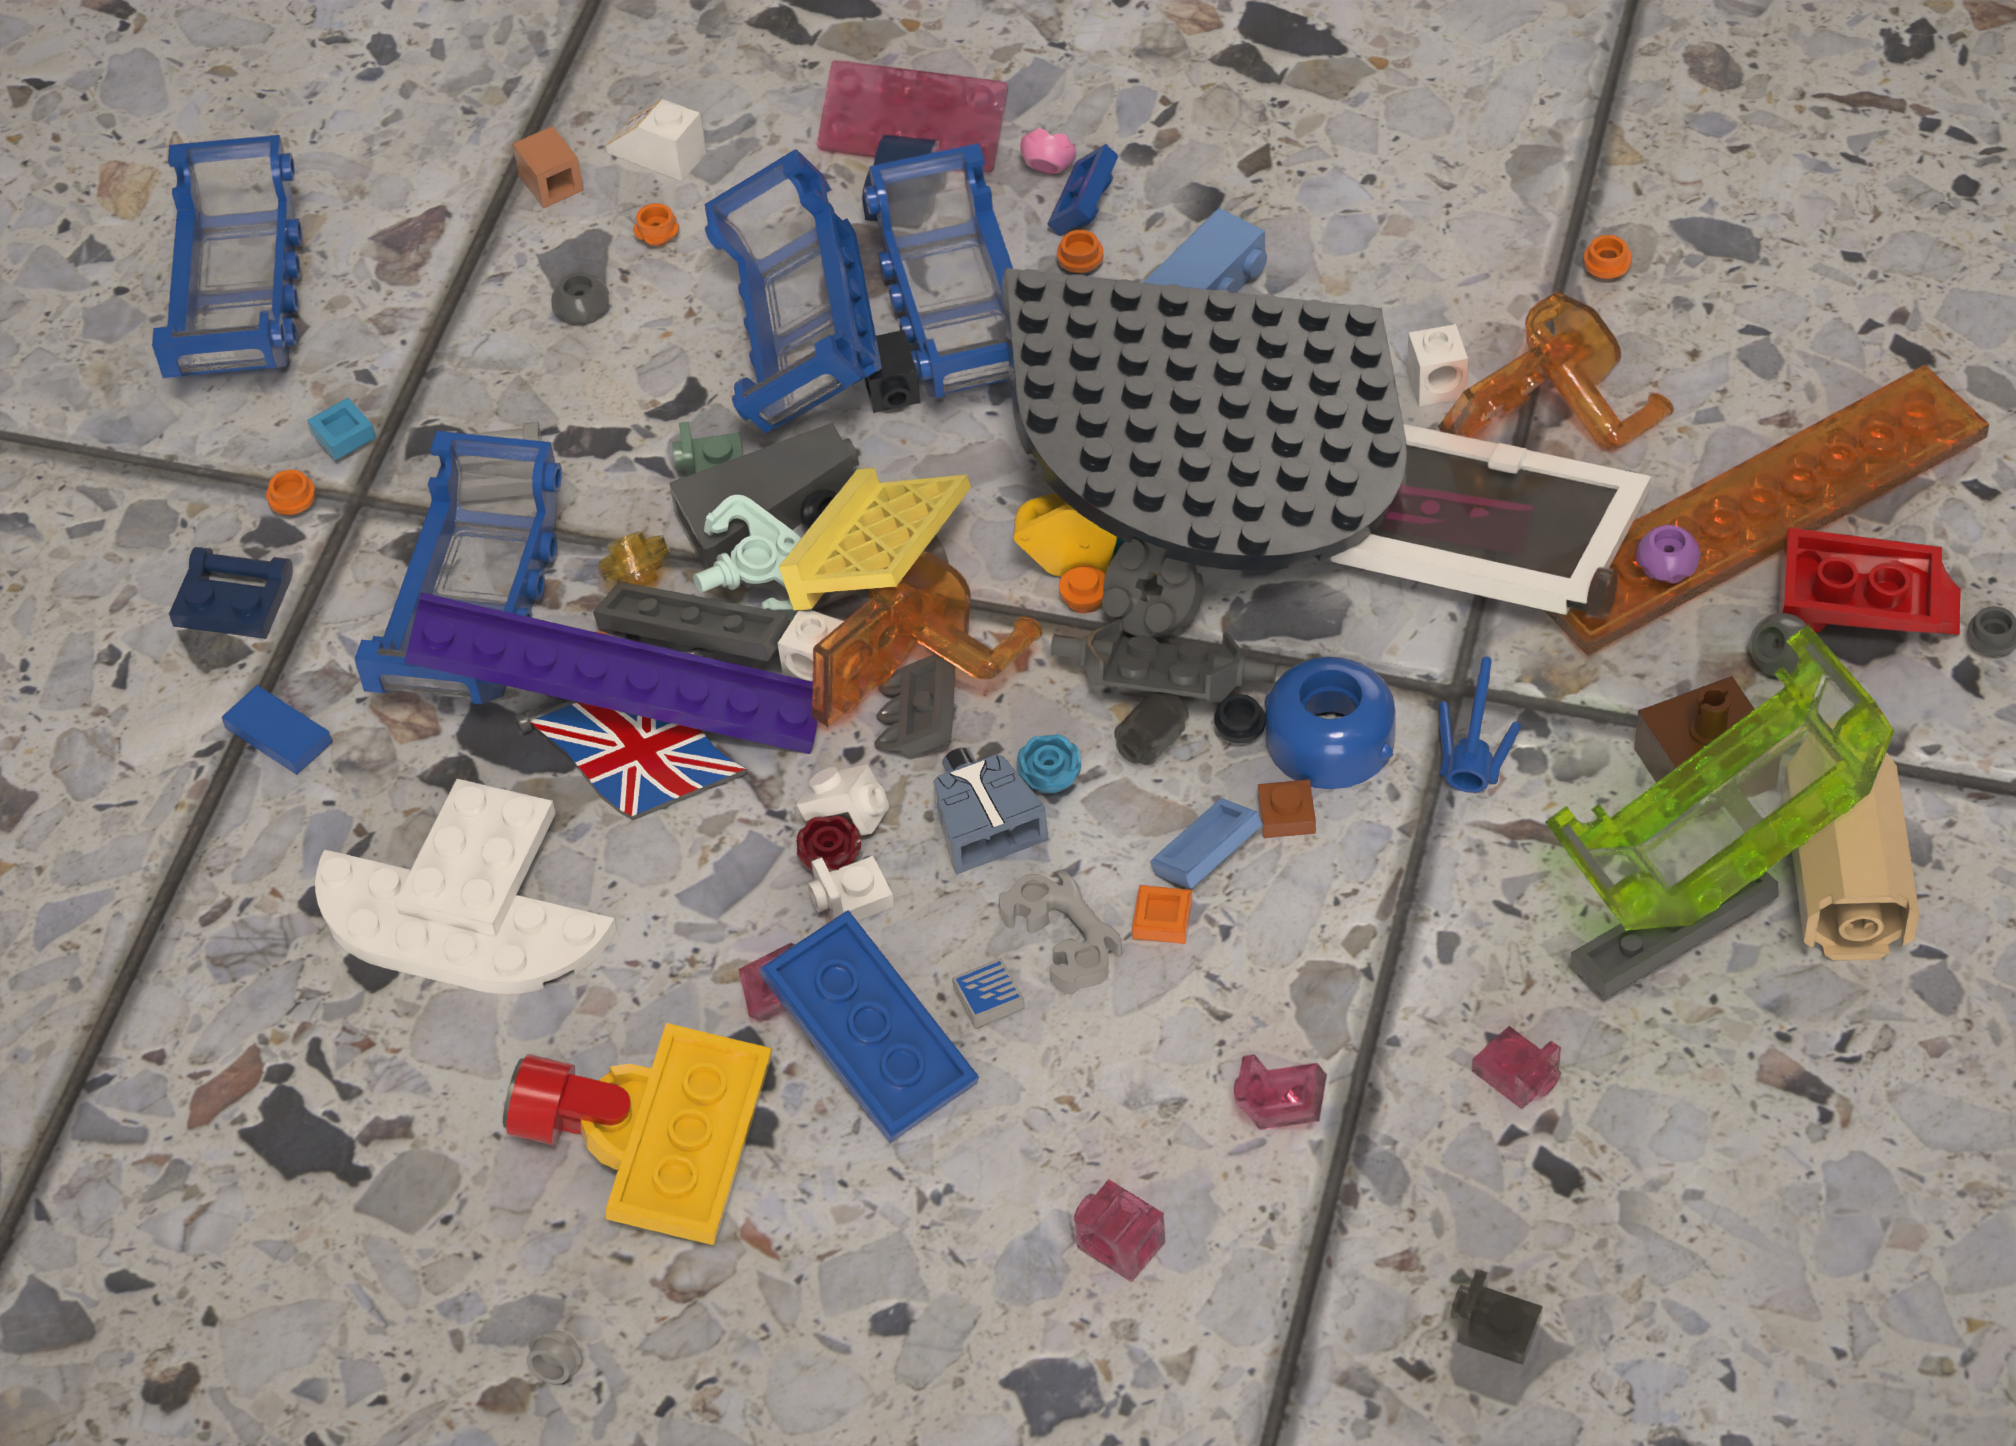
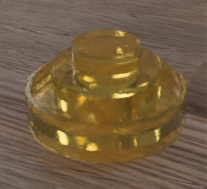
[596,531,670,586]

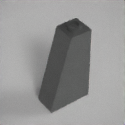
[669,423,859,570]

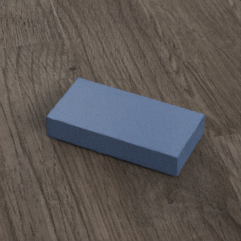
[1150,798,1263,889]

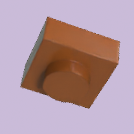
[1258,779,1316,838]

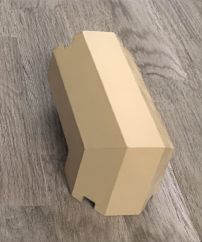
[1781,721,1920,961]

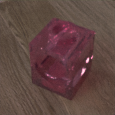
[1074,1179,1165,1283]

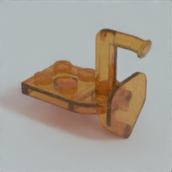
[1438,291,1674,450]
[812,552,1043,727]

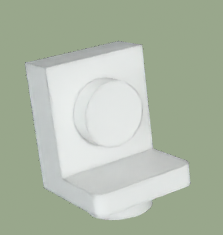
[807,856,894,921]

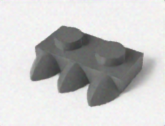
[874,650,956,758]

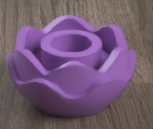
[1636,525,1701,583]

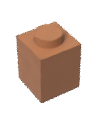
[512,126,584,209]

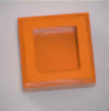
[1132,885,1193,944]

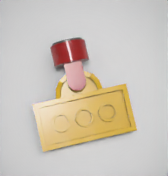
[503,1023,772,1245]

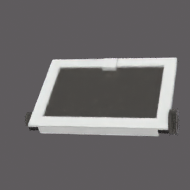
[1331,424,1651,620]

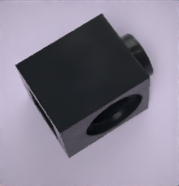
[864,330,920,413]

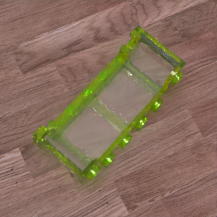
[1545,625,1895,930]

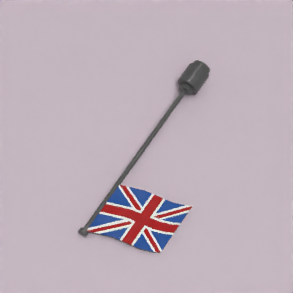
[515,535,950,821]

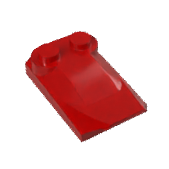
[1778,527,1961,635]

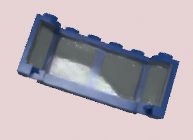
[152,135,303,378]
[864,143,1013,398]
[705,149,882,433]
[354,431,562,704]

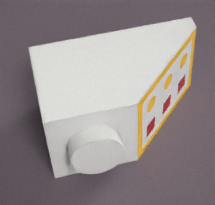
[606,99,707,181]

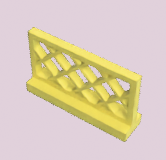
[778,467,971,611]

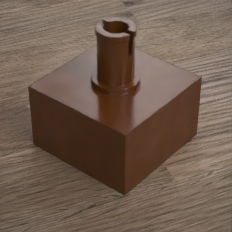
[1634,676,1784,825]

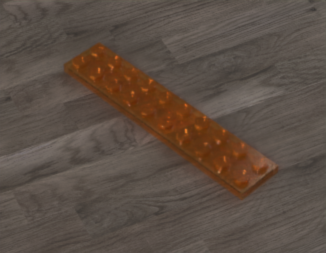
[1540,365,1990,656]

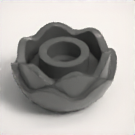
[551,272,609,324]
[1749,613,1812,677]

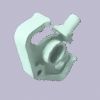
[693,495,801,622]

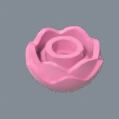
[1020,128,1076,174]

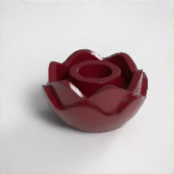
[796,815,861,872]

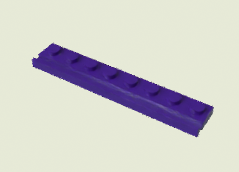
[405,592,823,754]

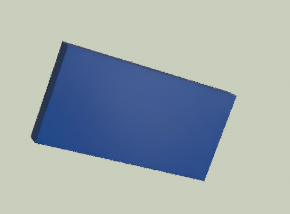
[759,910,979,1143]

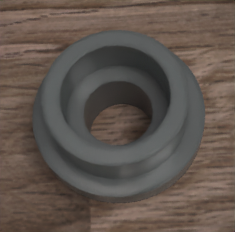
[1967,606,2016,655]

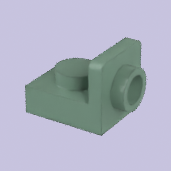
[672,421,743,476]

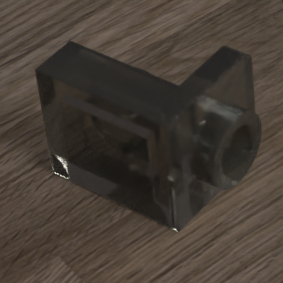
[1451,1269,1543,1365]

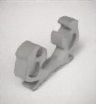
[999,871,1122,995]

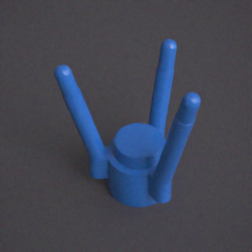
[1439,656,1521,793]

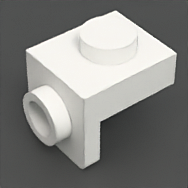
[797,764,889,835]

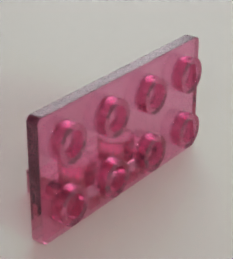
[817,60,1009,172]

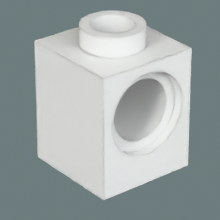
[1407,324,1468,407]
[778,609,852,697]

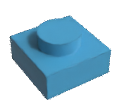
[307,398,376,460]

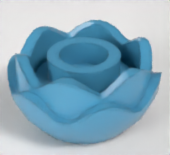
[1017,734,1081,793]

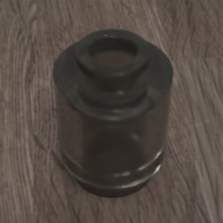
[1114,692,1189,765]

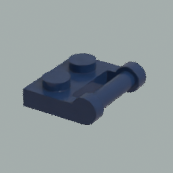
[169,547,293,639]

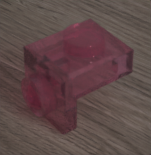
[1234,1054,1327,1130]

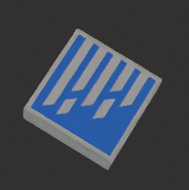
[952,958,1025,1029]

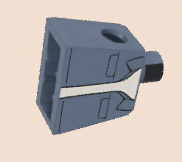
[933,748,1048,875]

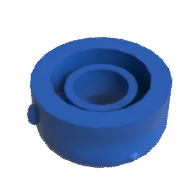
[1264,657,1396,789]

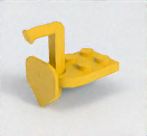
[1013,494,1158,577]

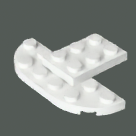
[315,779,617,994]

